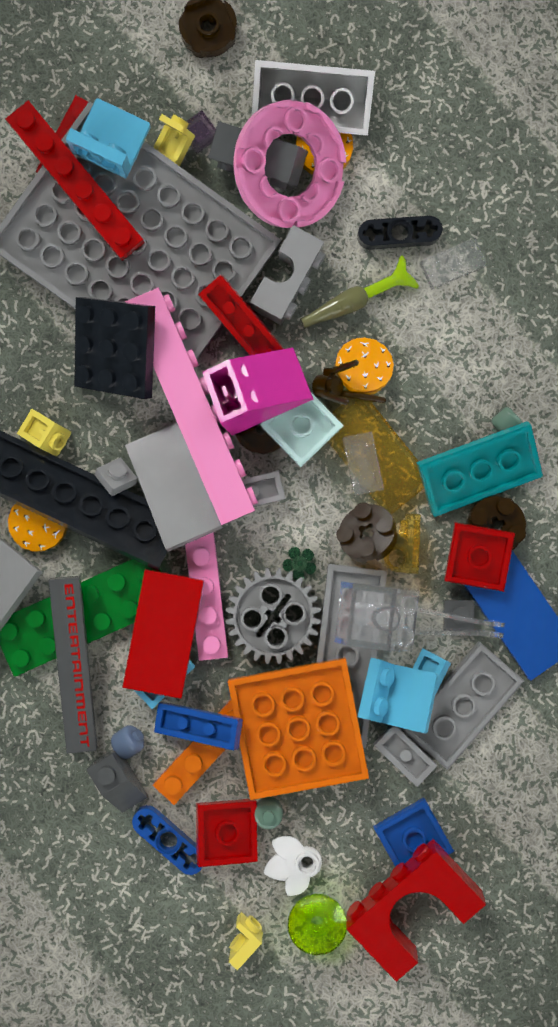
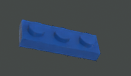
[154,702,243,751]

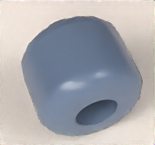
[111,725,144,759]

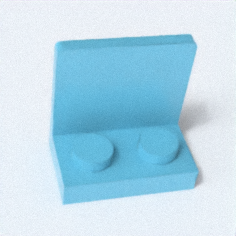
[66,98,151,179]
[358,658,439,734]

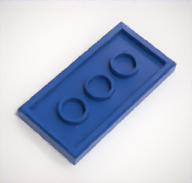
[464,551,558,681]

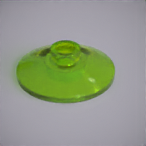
[288,894,347,955]

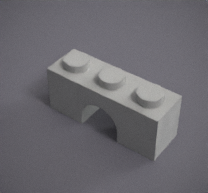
[250,225,326,325]

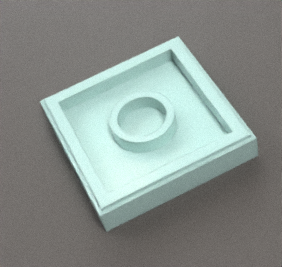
[260,393,344,468]

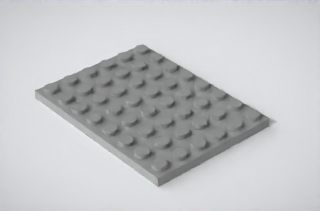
[0,101,282,360]

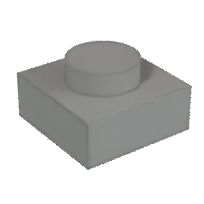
[95,457,138,496]

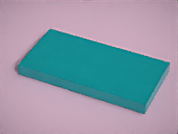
[416,421,543,517]

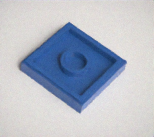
[373,798,454,867]

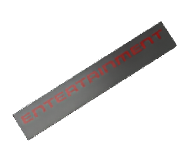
[48,576,98,754]

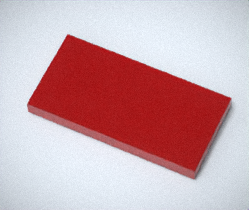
[122,569,204,699]

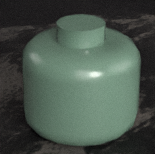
[491,407,523,433]
[255,797,283,830]

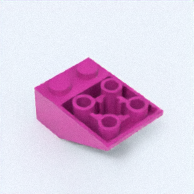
[202,347,314,436]

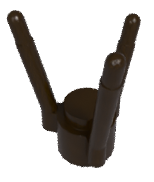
[312,360,386,405]

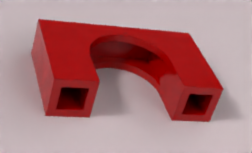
[346,839,486,982]

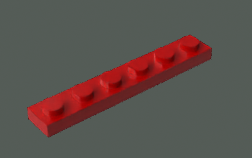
[5,100,145,261]

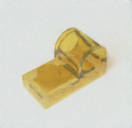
[381,514,421,574]

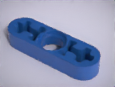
[132,805,202,875]

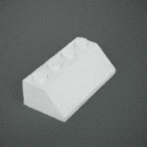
[252,60,375,136]

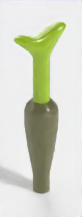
[300,255,419,329]

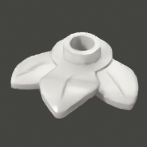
[264,836,322,896]

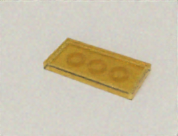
[328,398,424,515]

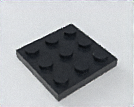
[74,297,156,399]

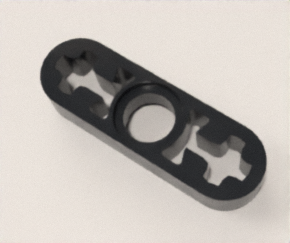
[357,216,443,250]

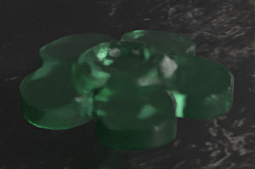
[283,547,316,580]

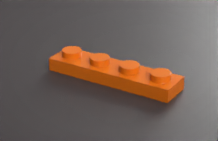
[152,699,234,805]

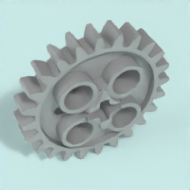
[226,568,321,664]

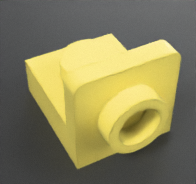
[17,409,71,456]
[229,912,263,970]

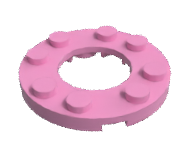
[234,100,346,228]

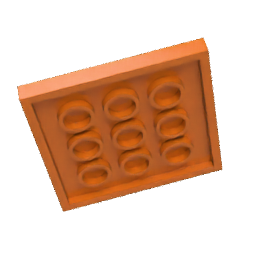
[228,657,369,800]

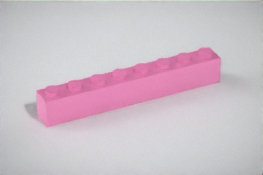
[125,287,258,525]

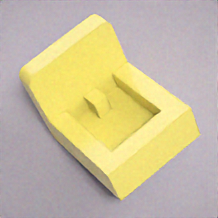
[154,114,195,166]

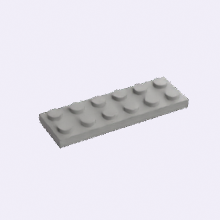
[316,564,387,748]

